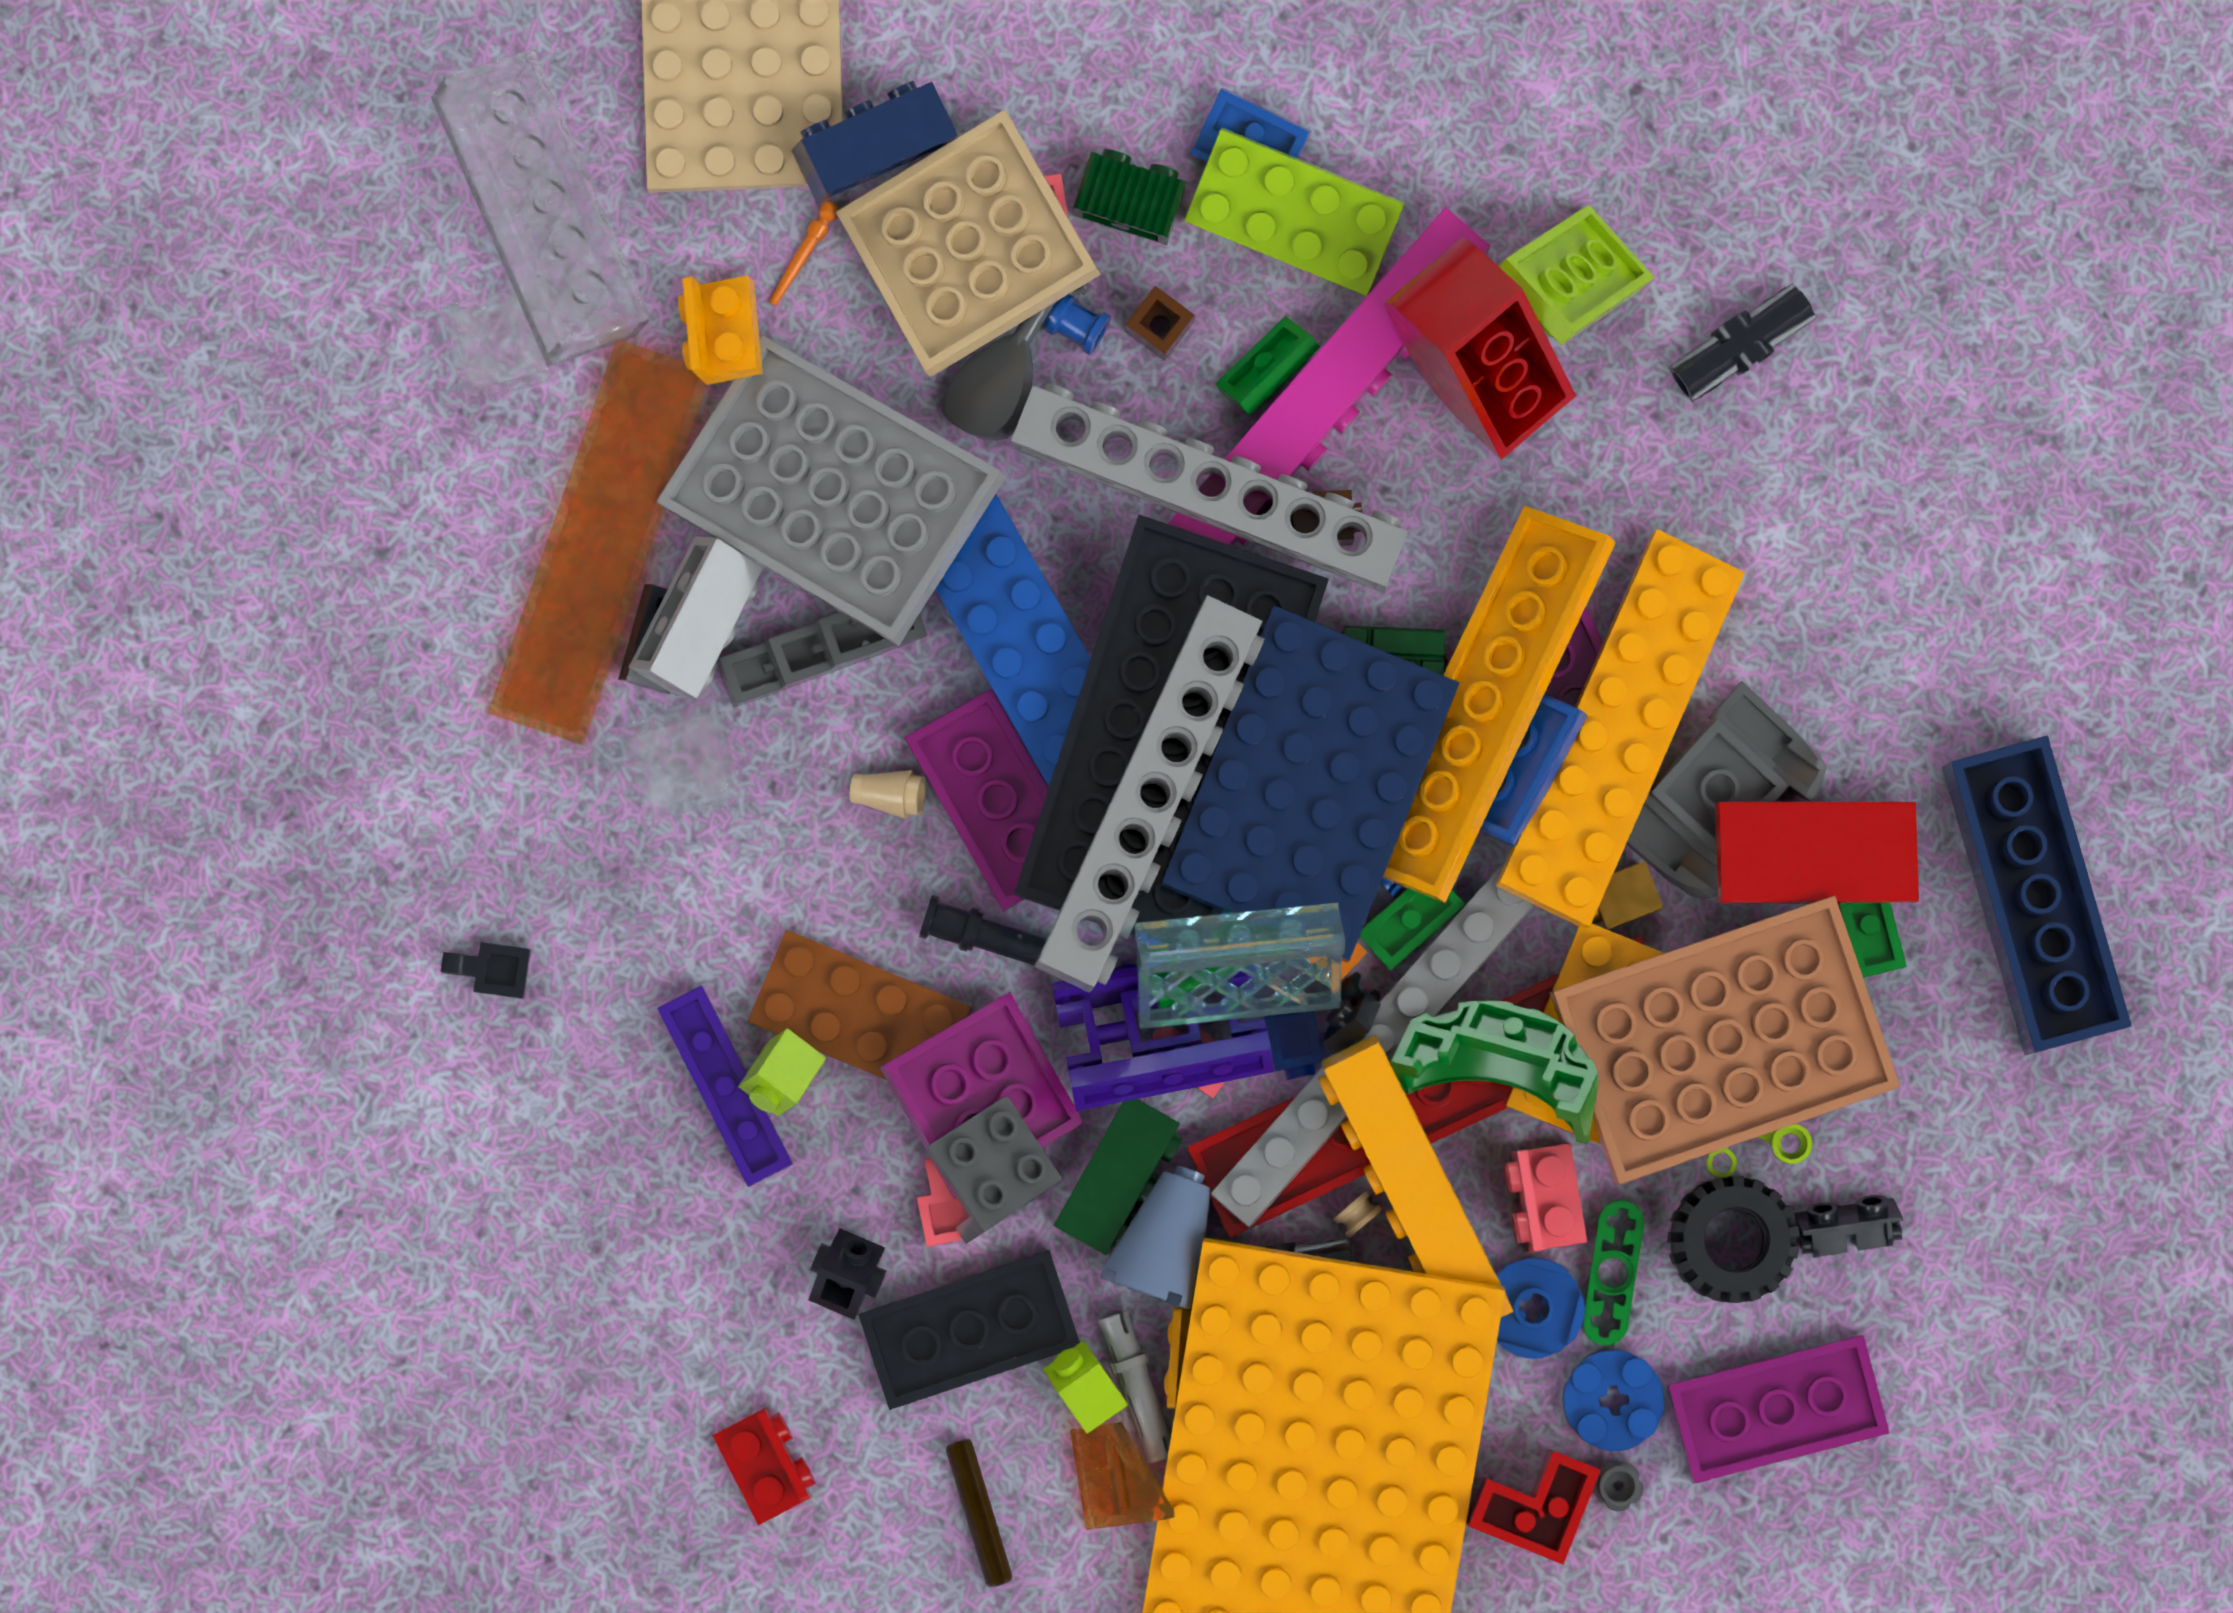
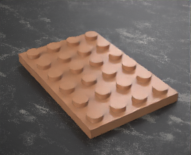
[1550,896,1901,1185]

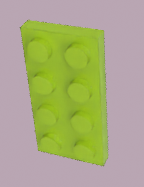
[1184,128,1406,296]
[1499,205,1655,346]

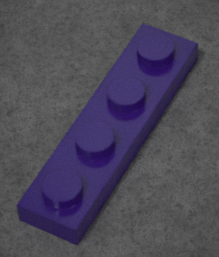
[657,985,794,1187]

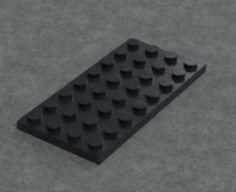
[1013,515,1329,959]

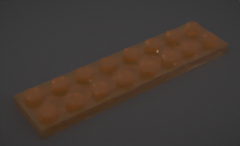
[488,339,707,746]

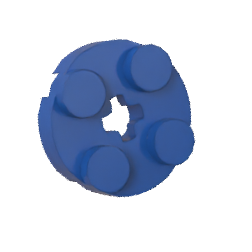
[1496,1257,1585,1359]
[1562,1350,1664,1451]

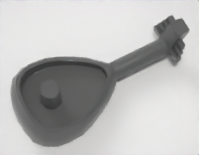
[943,285,1087,441]

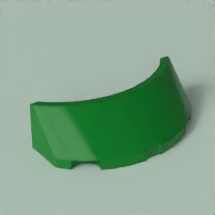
[1391,1000,1599,1145]

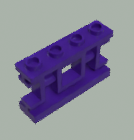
[1052,964,1274,1111]

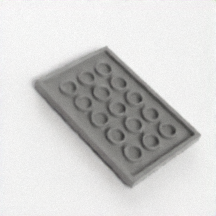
[656,336,1006,646]

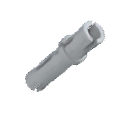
[1098,1310,1171,1464]

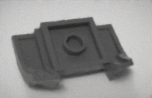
[1626,681,1827,898]

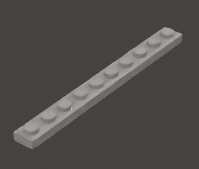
[1211,859,1535,1229]

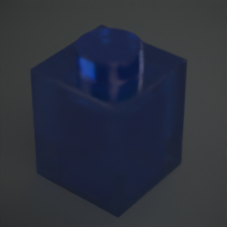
[1262,1002,1324,1080]

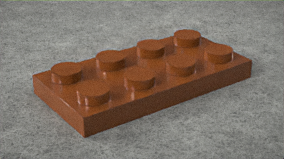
[747,930,971,1080]

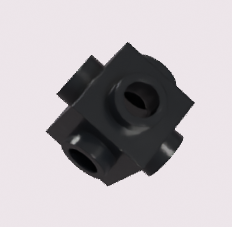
[808,1228,887,1320]

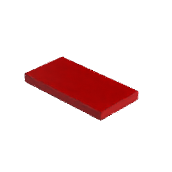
[1715,802,1919,904]

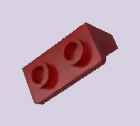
[712,1407,816,1525]

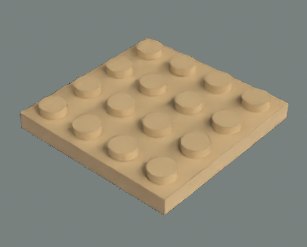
[641,0,843,193]
[836,109,1101,377]

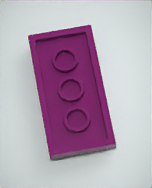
[904,689,1048,912]
[1667,1335,1890,1484]

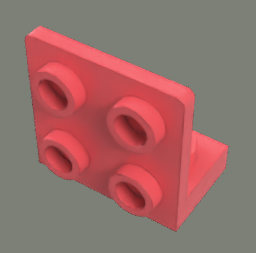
[1503,1143,1587,1252]

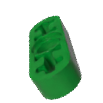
[1582,1200,1644,1345]

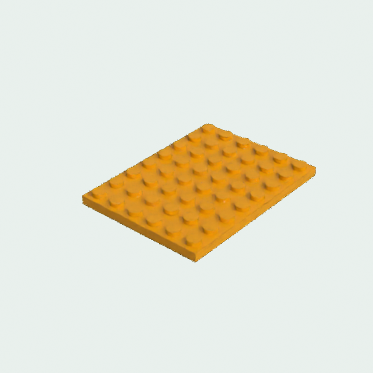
[1142,1238,1505,1613]

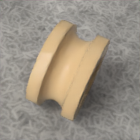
[1332,1190,1382,1238]

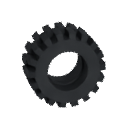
[1667,1176,1800,1303]

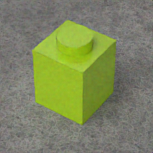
[738,1028,826,1117]
[1043,1340,1128,1434]

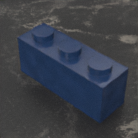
[791,81,958,204]

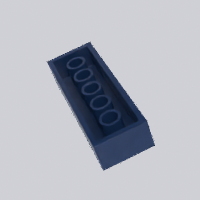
[1942,735,2132,1055]

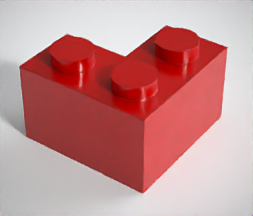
[1466,1449,1601,1565]

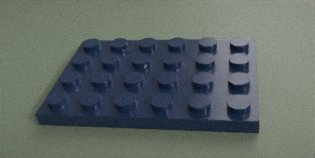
[1160,606,1459,963]

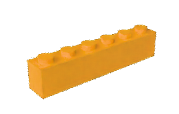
[1318,1034,1513,1317]

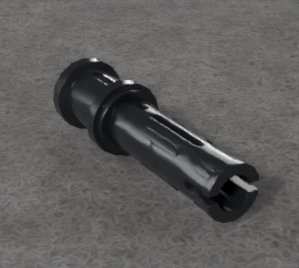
[919,895,1047,966]

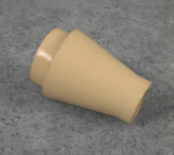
[850,770,926,819]

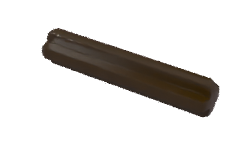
[946,1439,1012,1587]

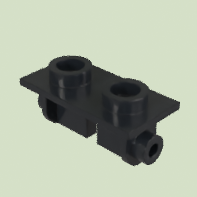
[1794,1195,1903,1258]

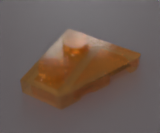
[1070,1422,1175,1530]

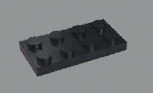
[858,1250,1080,1410]

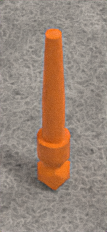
[769,201,839,306]

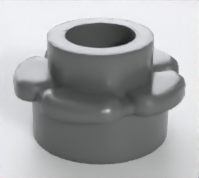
[1593,1462,1643,1511]

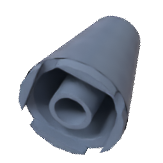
[1100,1165,1211,1311]

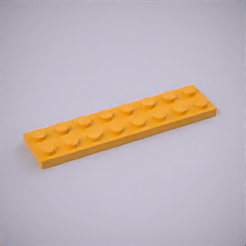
[1383,505,1616,903]
[1495,529,1745,929]

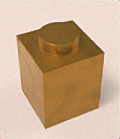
[1592,861,1664,930]

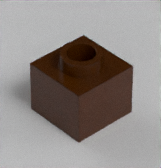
[1125,286,1195,361]

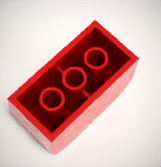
[1384,237,1576,460]

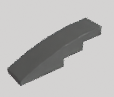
[716,612,927,708]

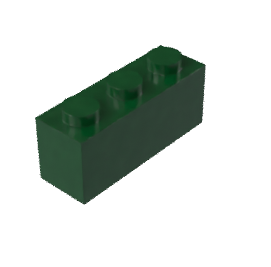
[1053,1099,1184,1256]

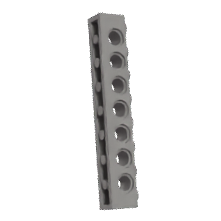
[1011,383,1408,593]
[1034,595,1265,993]

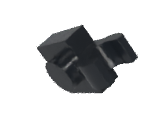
[440,942,531,999]
[1321,972,1381,1055]

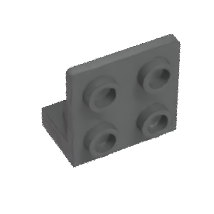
[927,1097,1062,1244]

